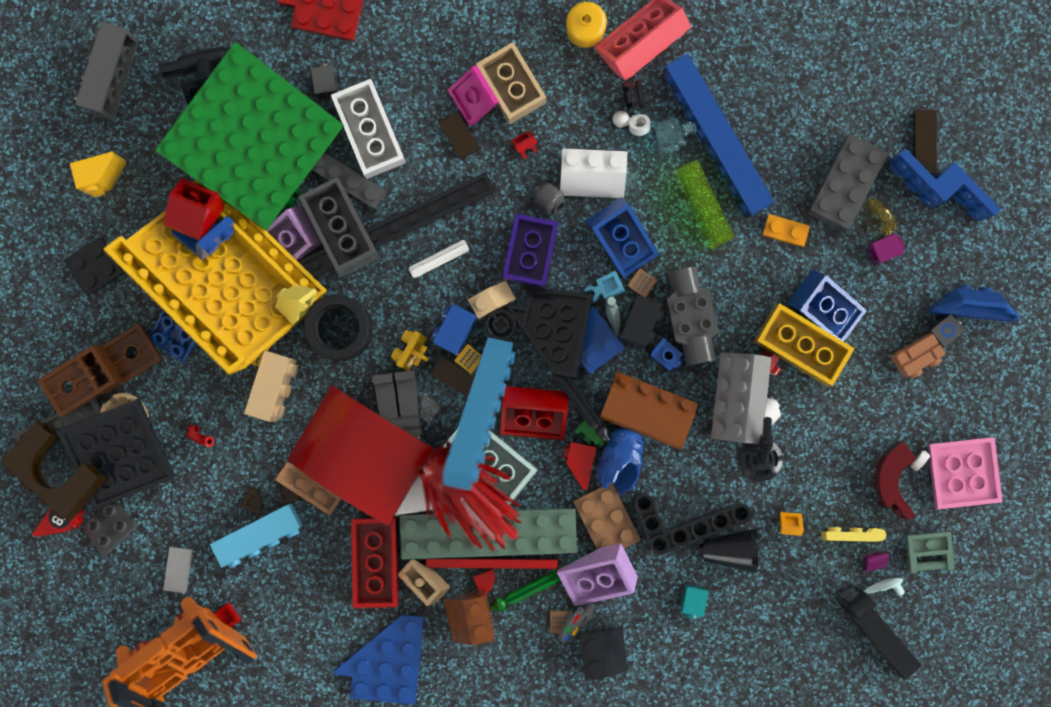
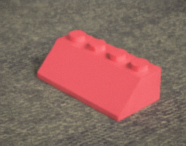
[594,0,691,81]

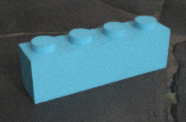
[210,503,303,569]

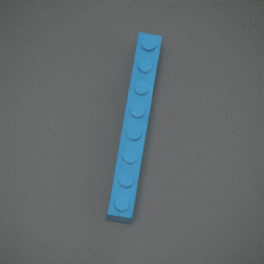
[443,337,516,491]

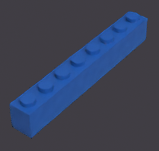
[663,53,774,218]

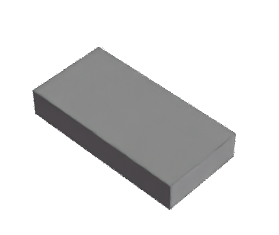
[163,546,193,593]

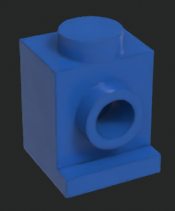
[648,338,683,371]

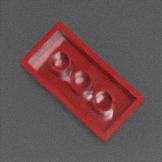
[351,516,399,608]

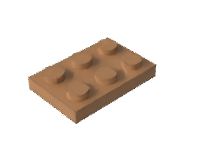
[573,483,641,549]

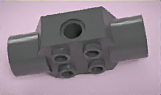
[664,267,719,366]

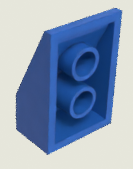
[586,197,659,278]
[787,270,867,342]
[580,306,625,375]

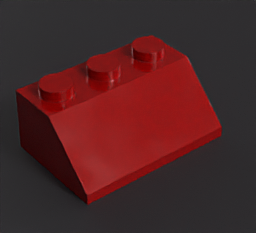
[500,386,569,440]

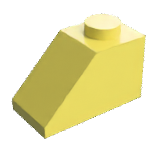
[275,284,317,325]

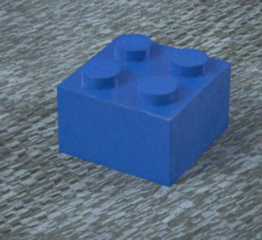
[431,304,478,356]

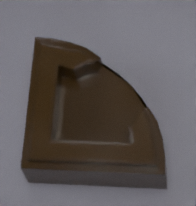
[279,486,302,505]
[240,487,263,516]

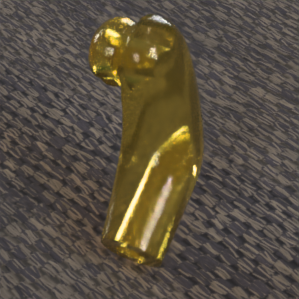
[867,197,898,236]

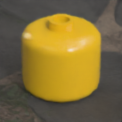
[566,1,607,48]

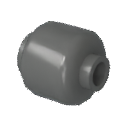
[533,183,565,216]

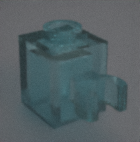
[654,118,697,153]

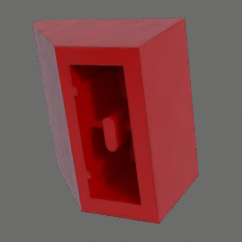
[163,178,225,241]

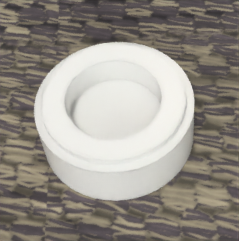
[910,450,930,472]

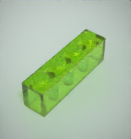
[675,159,735,250]

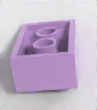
[266,205,322,261]
[557,543,638,606]

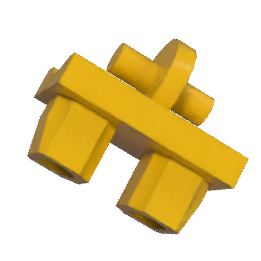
[391,330,429,371]

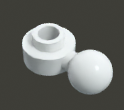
[612,111,650,136]

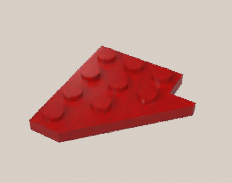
[278,0,364,42]

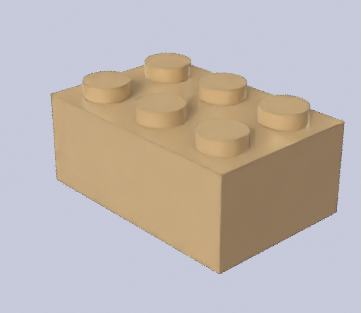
[476,42,546,125]
[244,350,298,422]

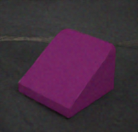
[862,551,889,572]

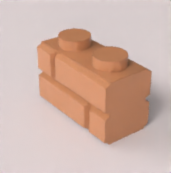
[890,333,945,379]

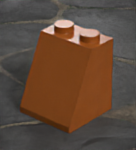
[443,590,495,645]

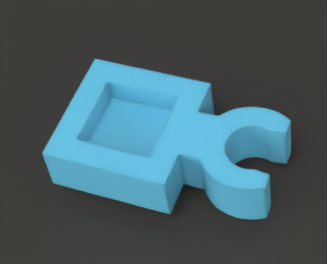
[584,271,625,304]

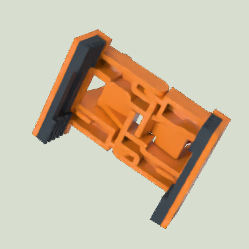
[102,597,257,707]

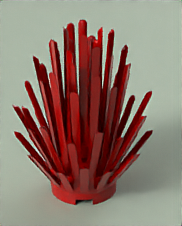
[416,441,522,552]

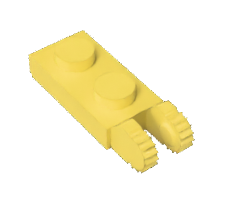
[821,527,886,542]

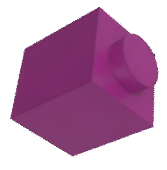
[867,234,904,265]

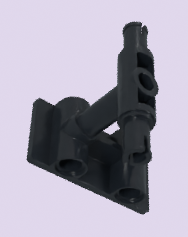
[159,44,244,105]

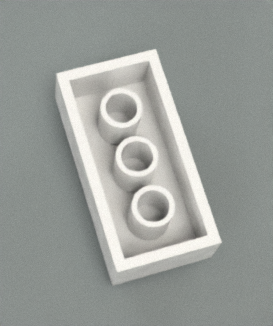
[331,79,406,179]

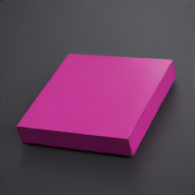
[448,66,499,126]

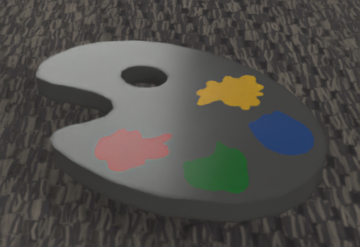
[558,603,595,643]

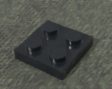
[64,237,125,297]

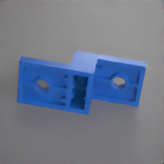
[887,148,1001,222]

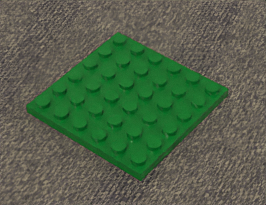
[155,42,344,230]

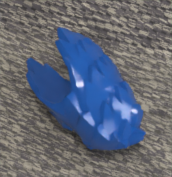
[597,426,644,495]

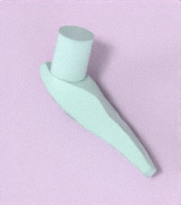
[606,297,620,337]
[864,578,905,596]

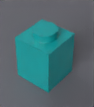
[680,584,709,619]

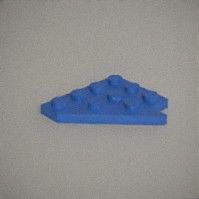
[334,614,424,705]

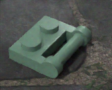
[905,531,954,574]

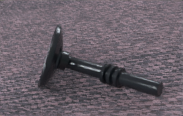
[739,417,783,481]

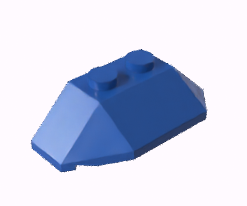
[927,285,1020,322]

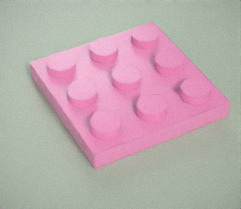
[927,437,1003,509]

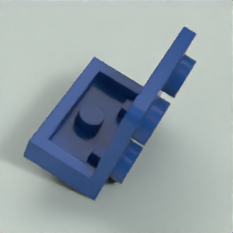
[171,216,234,261]

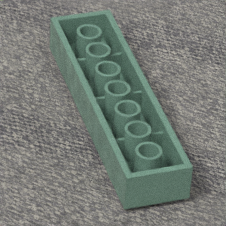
[400,507,577,559]

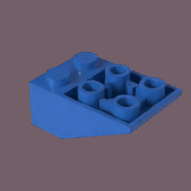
[149,310,197,363]

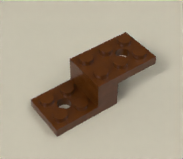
[37,323,163,418]

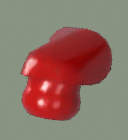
[186,425,214,447]

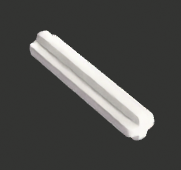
[409,240,469,278]

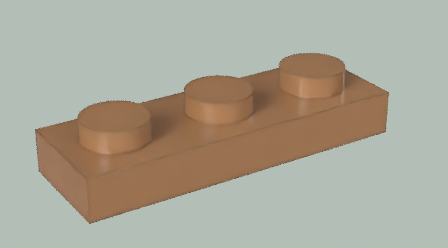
[275,461,341,516]

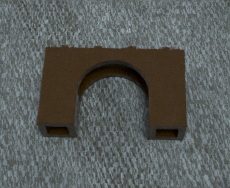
[1,421,107,520]

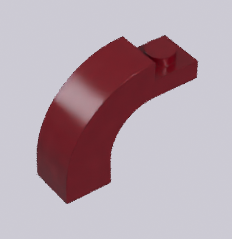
[874,441,916,520]

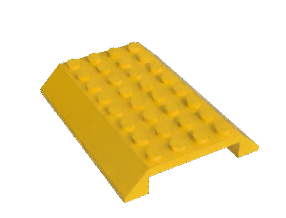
[104,180,327,375]

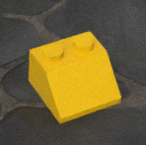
[70,152,126,197]

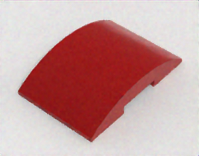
[288,385,434,525]

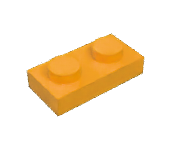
[762,214,810,247]

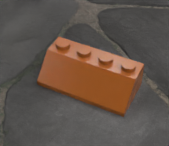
[600,372,698,450]

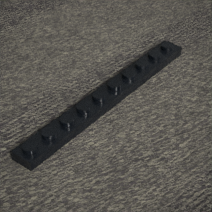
[298,172,495,278]

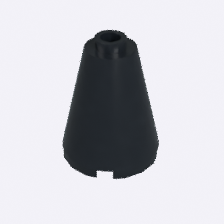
[699,529,758,573]

